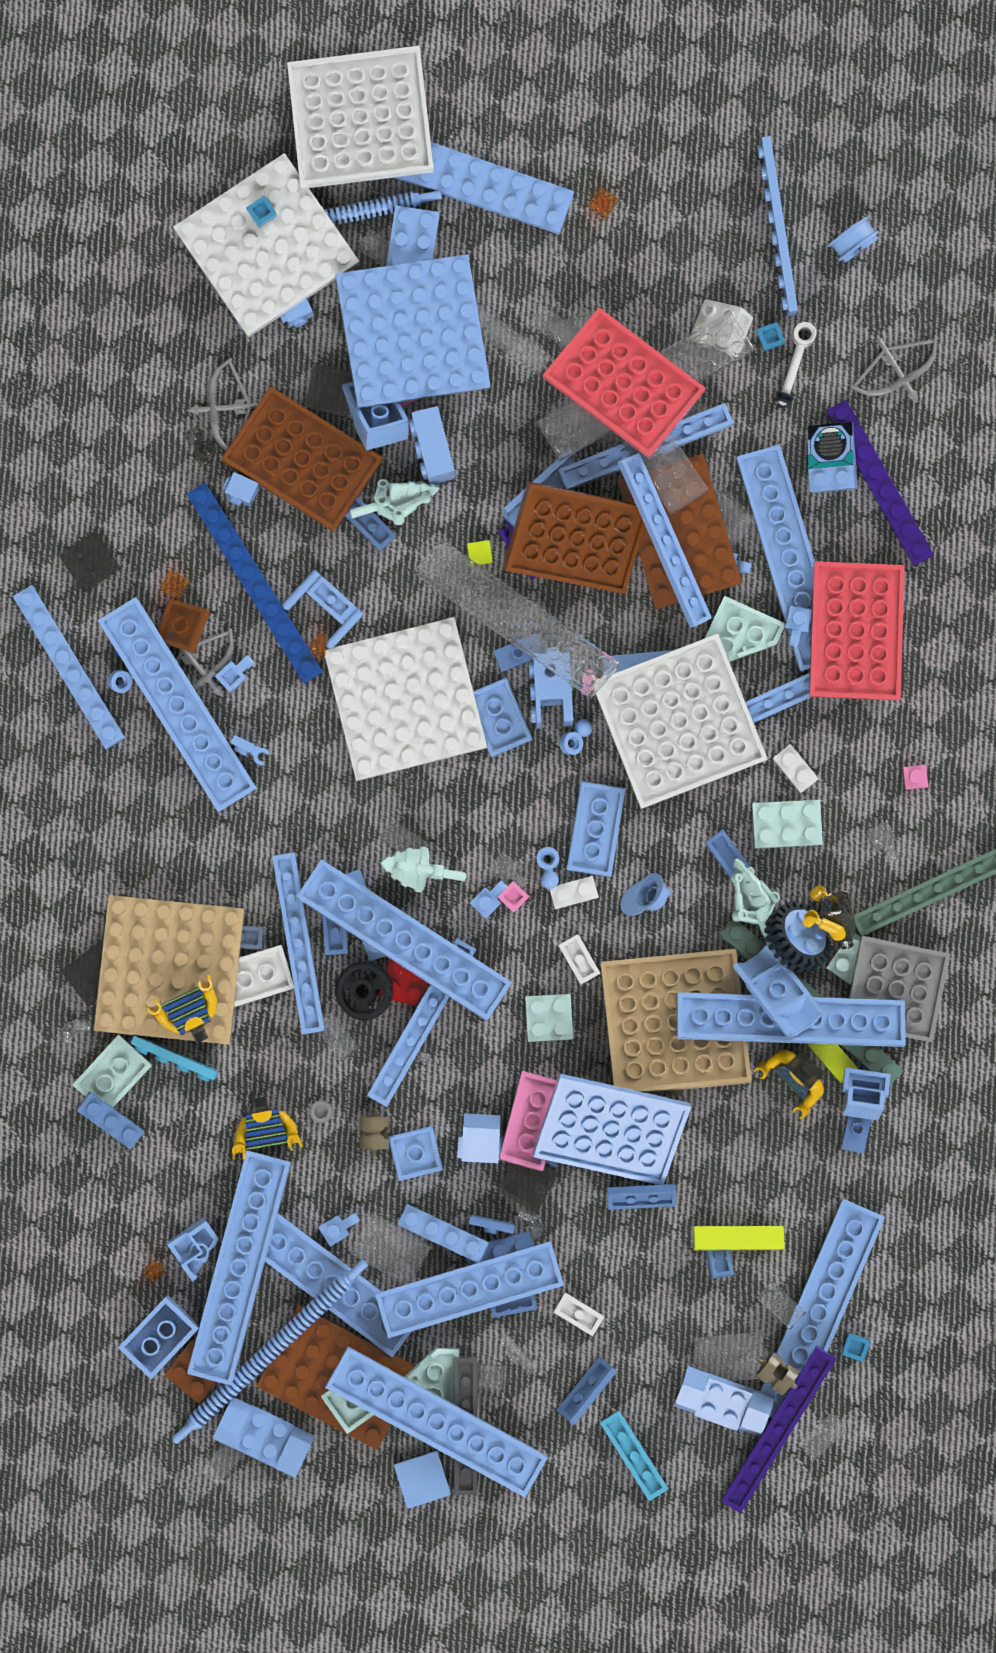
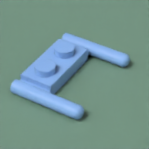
[282,570,364,649]

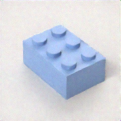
[408,406,455,485]
[118,1296,200,1379]

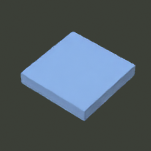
[389,1126,443,1181]
[394,1450,451,1509]

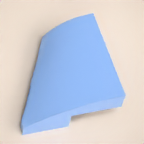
[167,1217,219,1281]

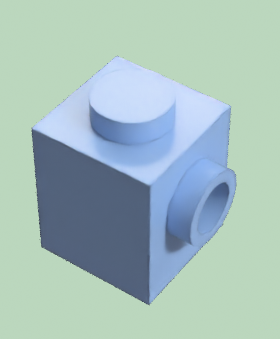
[280,299,314,327]
[223,472,260,507]

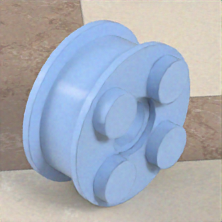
[828,216,879,263]

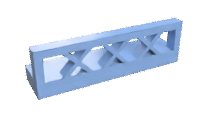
[502,449,575,527]

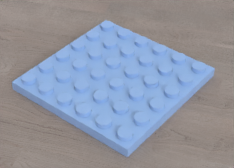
[335,254,491,408]

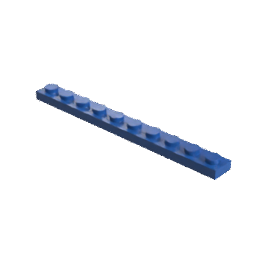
[186,483,323,684]

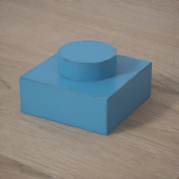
[246,195,277,228]
[756,322,785,352]
[841,1332,871,1362]

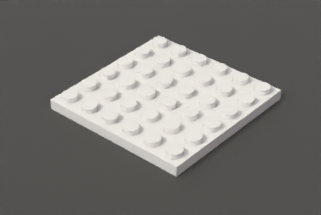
[287,46,434,189]
[173,153,360,338]
[324,617,487,781]
[592,634,768,809]

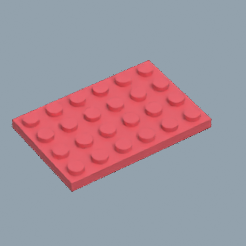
[543,307,706,459]
[809,561,905,701]

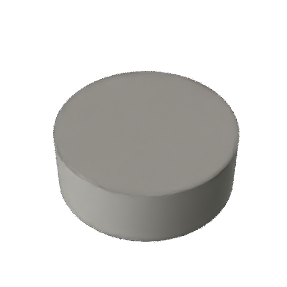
[310,1100,333,1123]

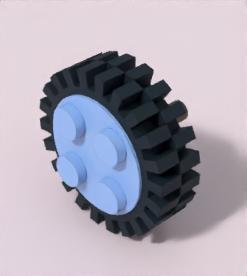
[764,901,834,973]

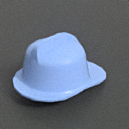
[621,873,671,916]

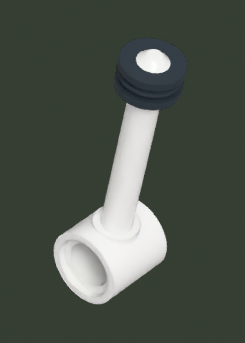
[774,322,816,406]

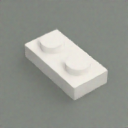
[772,744,818,794]
[549,876,599,910]
[558,934,600,985]
[554,1292,604,1336]

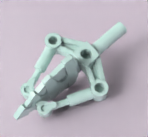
[349,479,440,525]
[380,847,466,892]
[731,858,780,944]

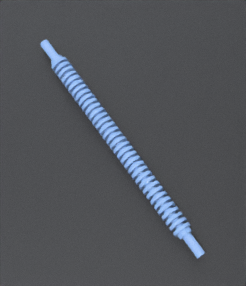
[324,190,442,225]
[172,1259,368,1444]

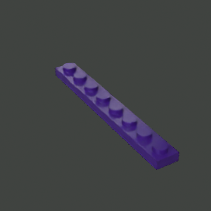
[826,400,934,567]
[721,1345,836,1513]

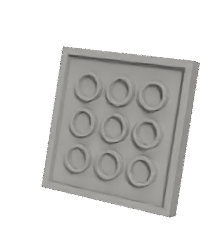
[848,936,951,1043]

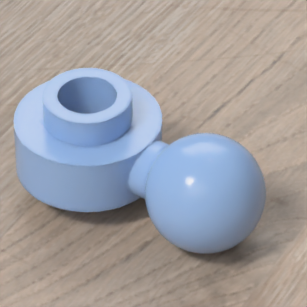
[108,670,134,693]
[559,719,593,755]
[537,847,559,889]

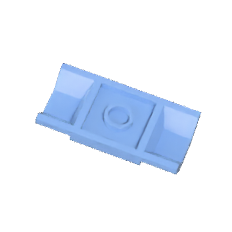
[733,943,824,1037]
[673,1366,775,1436]
[213,1397,315,1478]

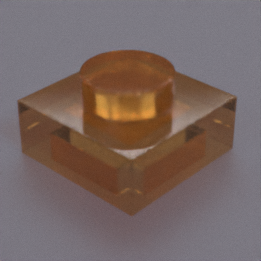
[588,187,619,219]
[159,570,190,601]
[311,634,326,659]

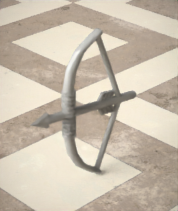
[850,337,937,403]
[186,358,259,451]
[176,628,234,697]

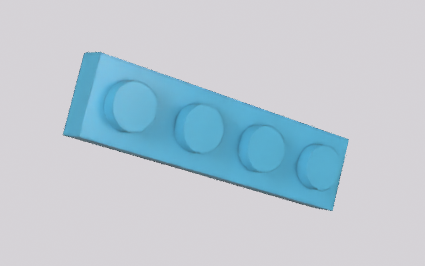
[130,1035,219,1082]
[600,1410,668,1501]

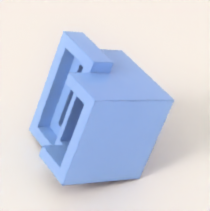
[842,1068,891,1120]
[457,1113,504,1163]

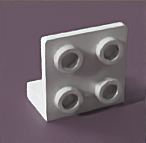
[689,299,753,358]

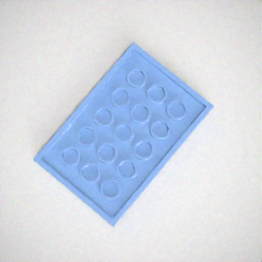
[532,1073,691,1185]

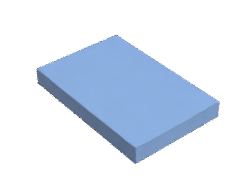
[473,677,533,757]

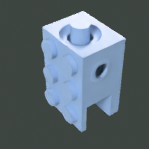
[529,649,573,729]

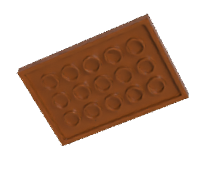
[221,386,383,533]
[617,454,742,610]
[503,481,645,594]
[256,1305,416,1450]

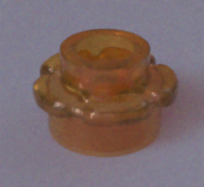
[144,1261,165,1282]

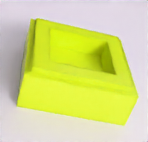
[467,540,493,567]

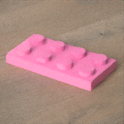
[499,1071,557,1171]

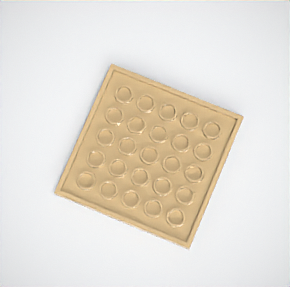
[94,895,245,1045]
[601,949,752,1093]

